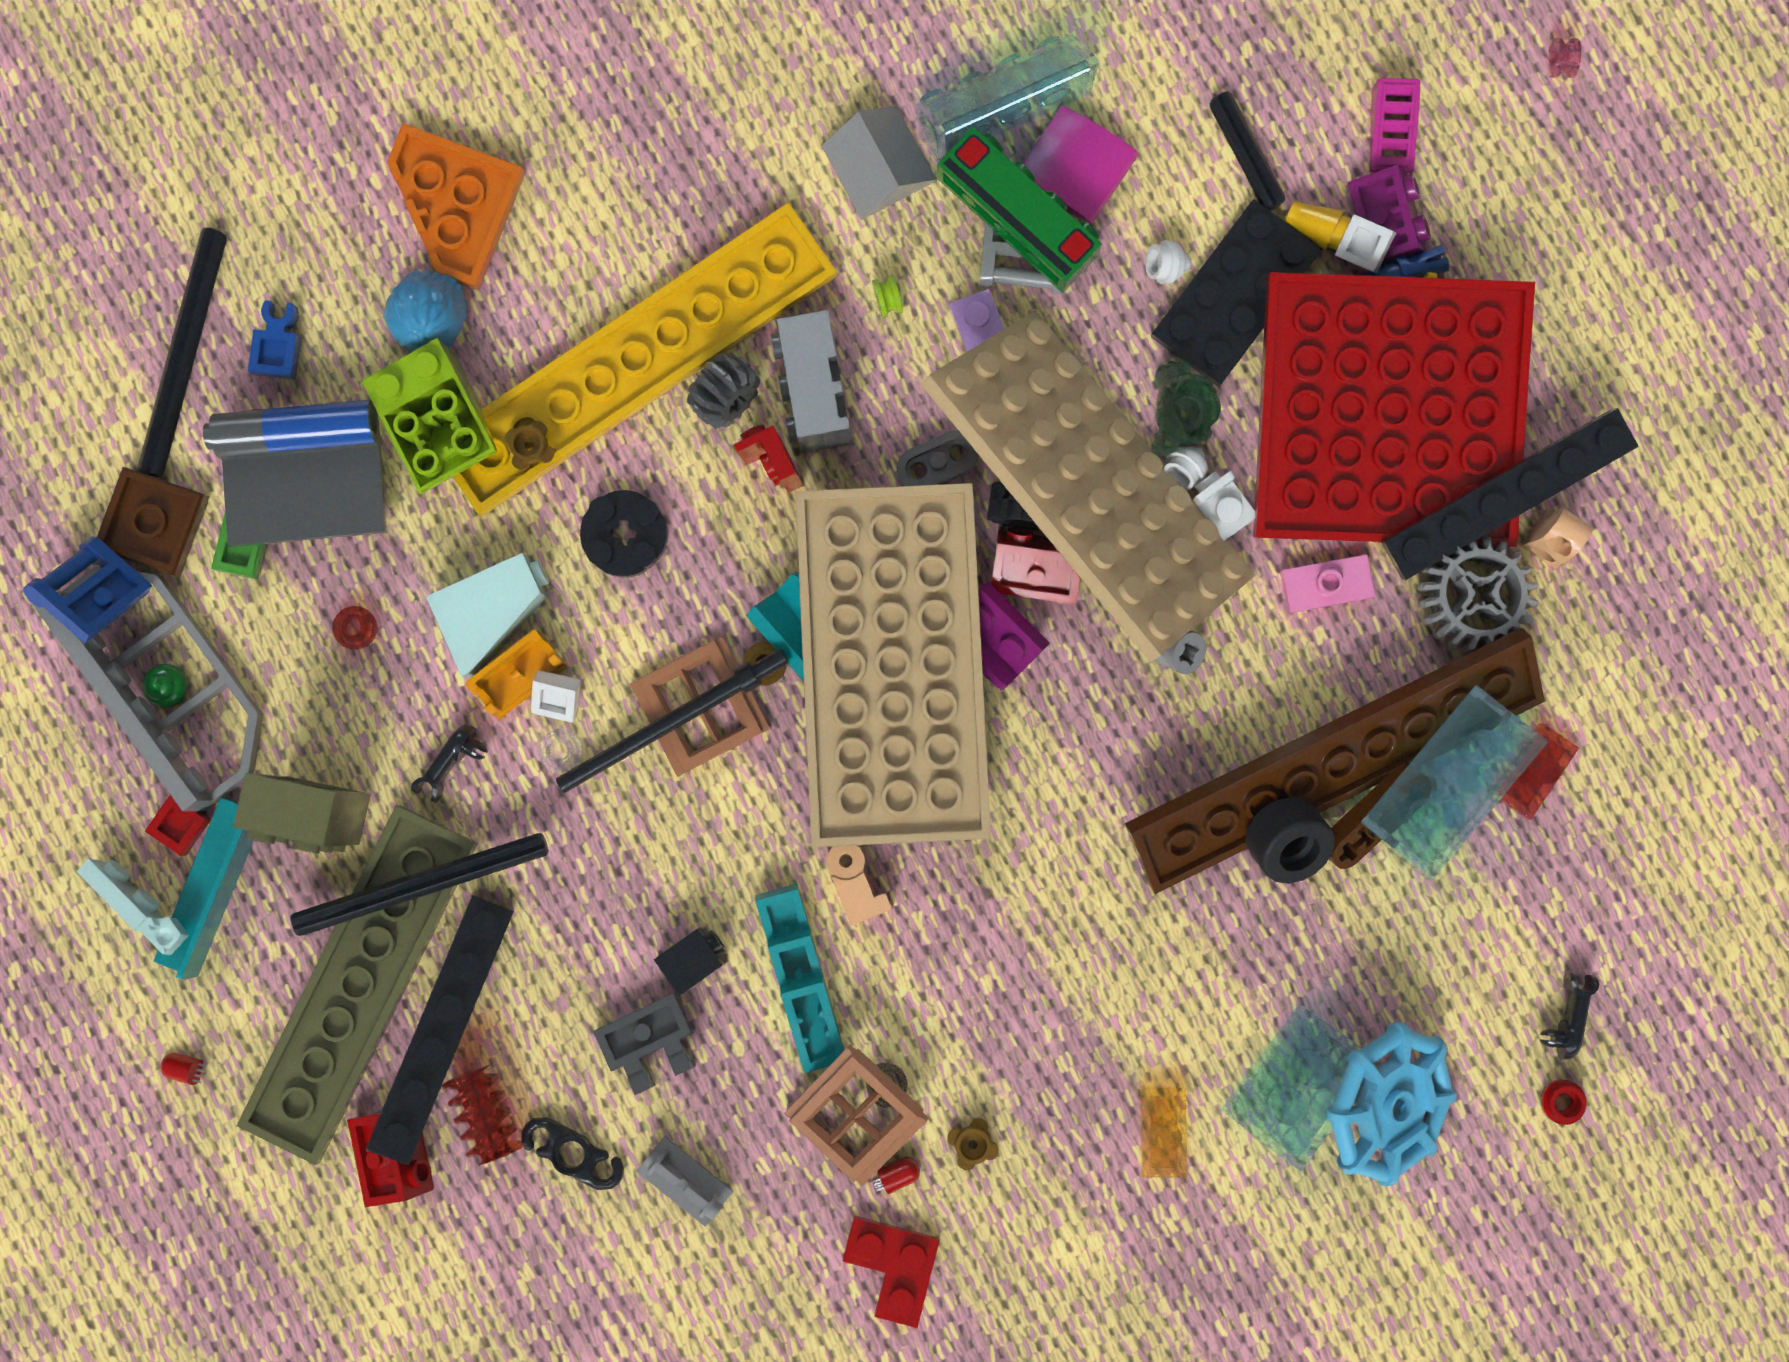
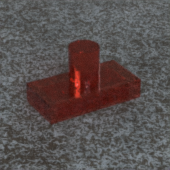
[1491,723,1579,820]

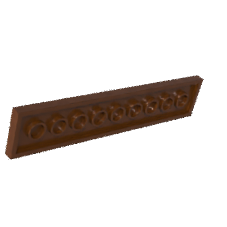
[1124,628,1545,894]

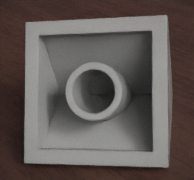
[821,106,937,220]

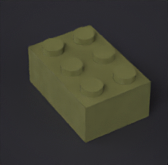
[233,773,371,853]

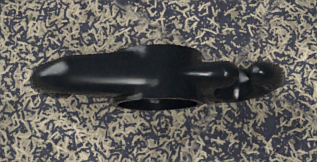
[521,1117,624,1190]

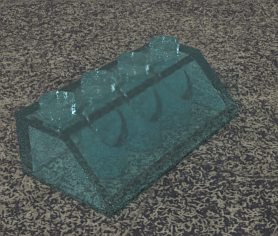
[915,34,1099,163]
[1360,685,1548,880]

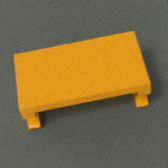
[464,629,568,720]

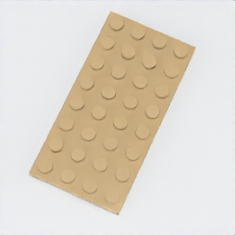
[921,310,1256,663]
[795,483,991,847]

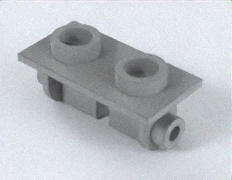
[636,1135,733,1227]

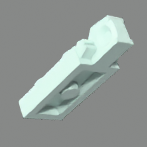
[76,858,189,955]

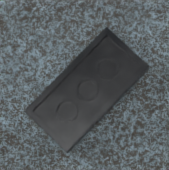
[1150,199,1323,387]

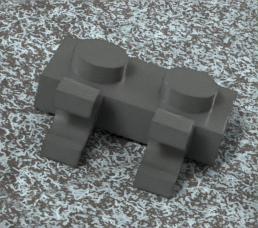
[593,993,696,1095]

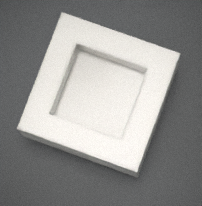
[1335,214,1396,274]
[531,670,580,723]

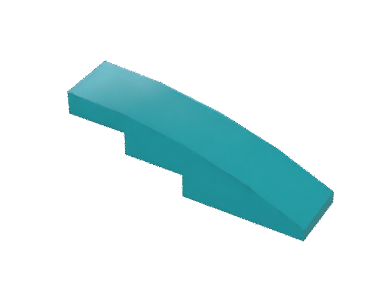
[755,883,844,1073]

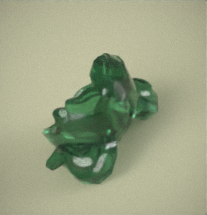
[1151,359,1221,457]

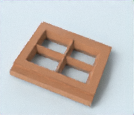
[630,636,771,777]
[784,1044,929,1186]

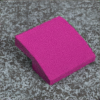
[1023,106,1139,225]

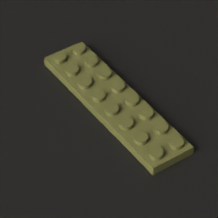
[236,805,478,1165]

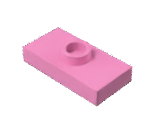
[1280,554,1376,614]

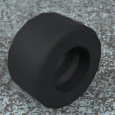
[1246,797,1335,884]

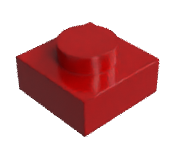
[145,795,212,856]

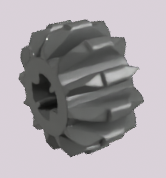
[686,352,760,429]

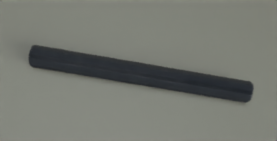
[137,227,227,477]
[290,833,549,936]

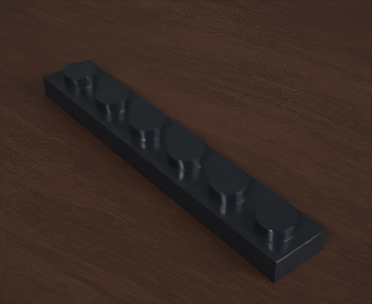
[1381,408,1639,580]
[365,895,514,1166]

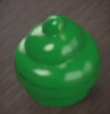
[142,664,188,708]

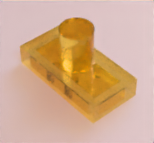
[1140,1086,1187,1178]

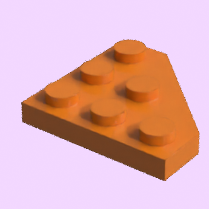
[387,123,526,290]

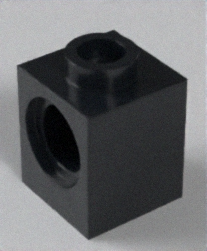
[654,927,727,996]

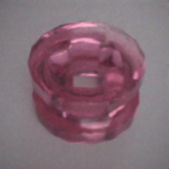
[1549,38,1581,78]

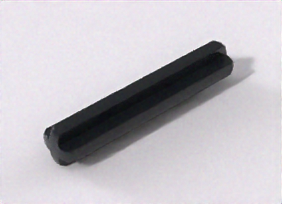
[1210,91,1286,210]

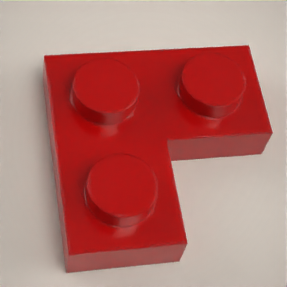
[842,1215,940,1328]

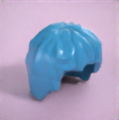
[383,269,468,353]

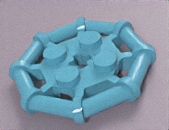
[1326,1022,1457,1187]

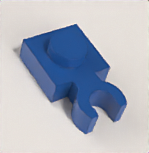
[248,300,301,380]

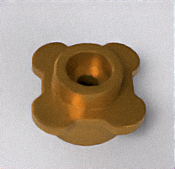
[505,421,554,470]
[947,1118,999,1170]

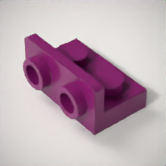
[1348,164,1431,263]
[978,582,1050,690]

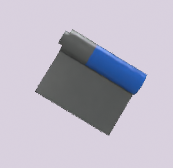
[203,399,387,547]

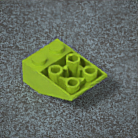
[361,338,498,494]

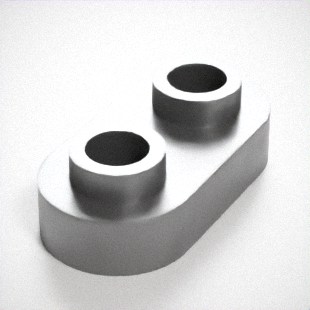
[897,430,979,486]

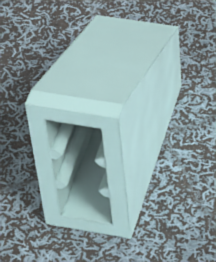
[426,553,549,679]

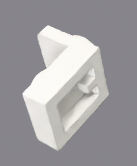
[1193,471,1255,541]

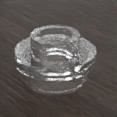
[539,729,583,773]

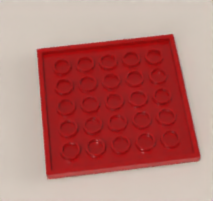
[1253,272,1535,547]

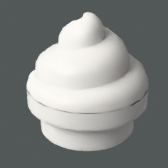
[1145,240,1192,284]
[1164,446,1208,490]

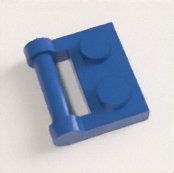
[23,536,152,644]

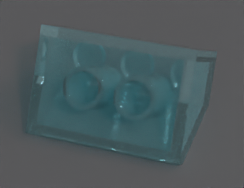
[1220,1004,1381,1172]

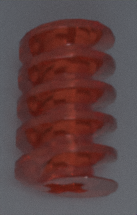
[442,1063,524,1165]

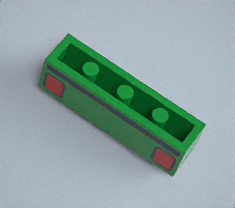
[936,127,1102,293]

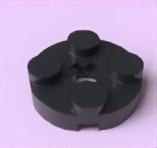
[580,490,668,578]

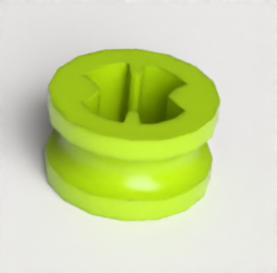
[872,275,903,318]

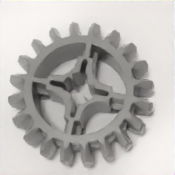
[1417,536,1539,654]

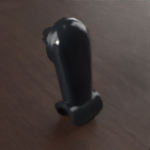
[411,725,488,803]
[1540,973,1599,1060]

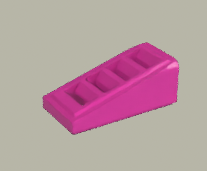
[1369,78,1420,174]

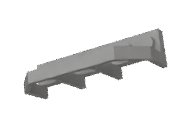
[31,566,263,812]

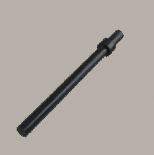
[556,648,790,793]

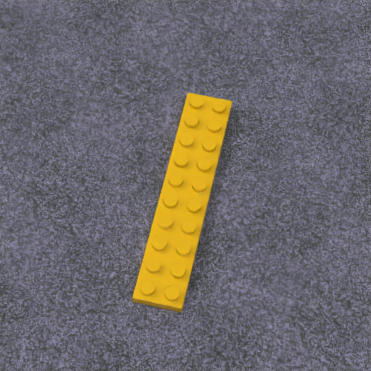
[453,202,838,517]

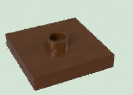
[97,467,209,578]

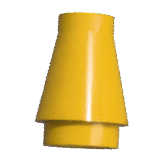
[1285,200,1352,251]

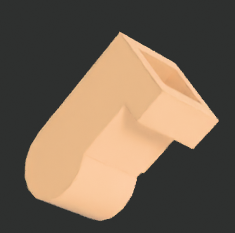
[1521,507,1593,567]
[826,845,893,926]

